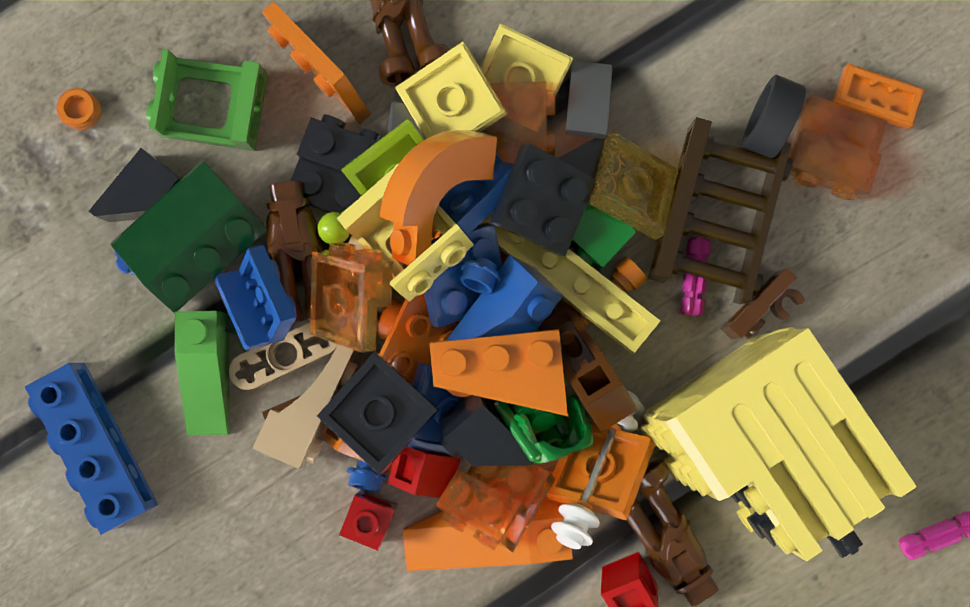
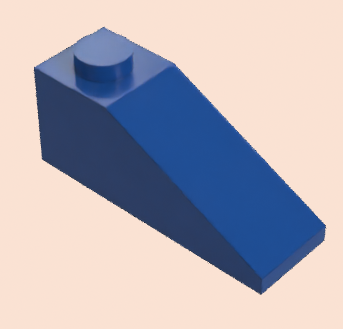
[447,255,563,340]

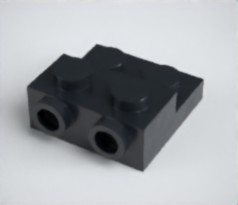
[291,114,383,213]

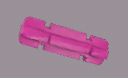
[680,237,711,317]
[898,511,970,560]

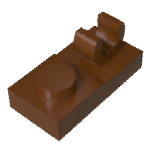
[720,268,805,340]

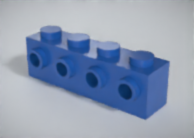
[25,363,159,535]

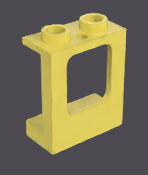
[337,164,474,302]

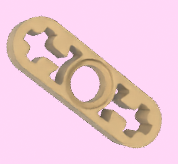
[229,319,342,390]

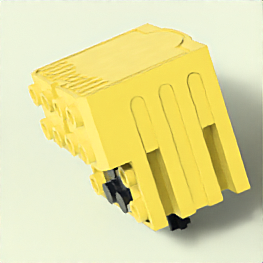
[640,327,917,561]

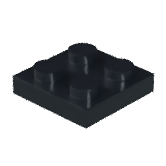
[490,143,596,257]
[317,352,439,475]

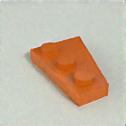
[262,1,371,124]
[429,329,568,416]

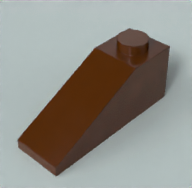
[538,302,638,432]

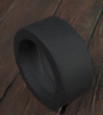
[742,75,806,158]

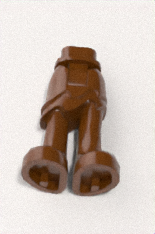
[370,0,450,86]
[266,180,345,322]
[626,459,719,607]

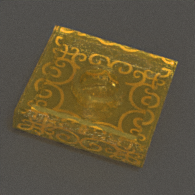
[589,131,678,240]

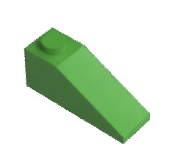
[175,311,230,435]

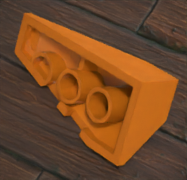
[403,470,573,571]

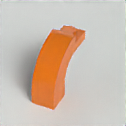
[380,130,497,266]

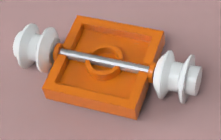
[545,390,655,549]

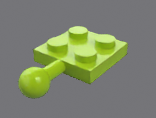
[318,119,424,245]

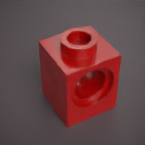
[388,447,461,499]
[339,490,398,551]
[601,552,659,607]

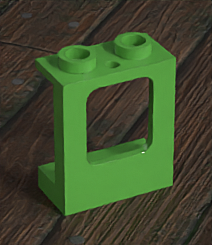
[146,49,268,151]

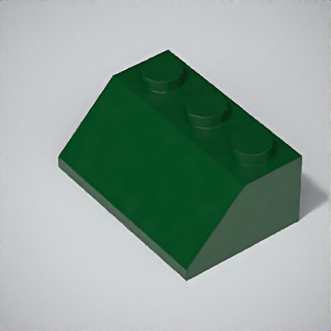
[110,160,267,314]

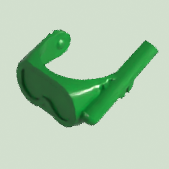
[493,394,594,464]

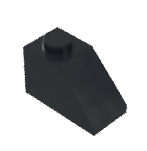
[88,148,182,222]
[438,395,534,466]

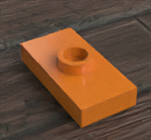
[832,63,925,130]

